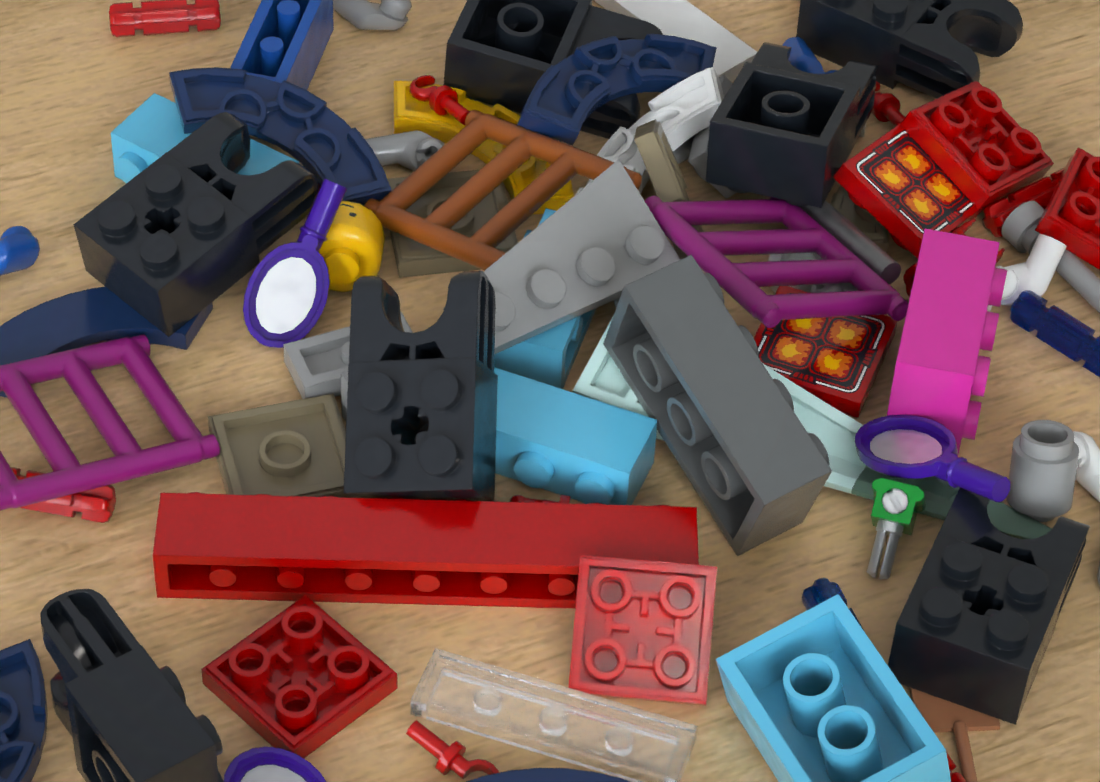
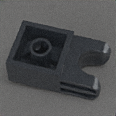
[444,0,663,139]
[796,0,1023,99]
[706,42,878,208]
[74,112,318,337]
[344,271,498,502]
[888,488,1090,725]
[40,589,224,782]

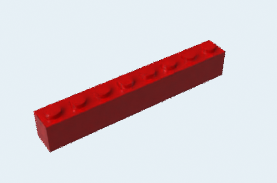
[153,492,699,609]

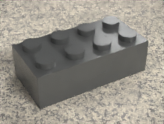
[603,254,832,556]

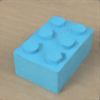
[716,594,951,782]

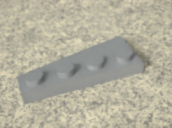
[443,159,680,354]

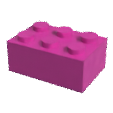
[887,228,1007,454]

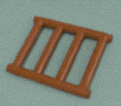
[364,110,642,271]

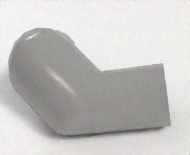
[333,0,412,31]

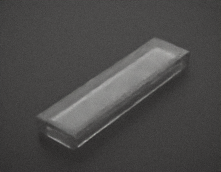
[411,648,698,782]

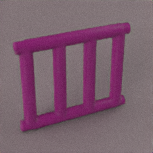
[645,196,909,328]
[0,334,220,511]

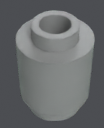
[1007,420,1079,522]

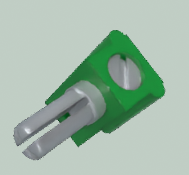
[867,478,926,579]

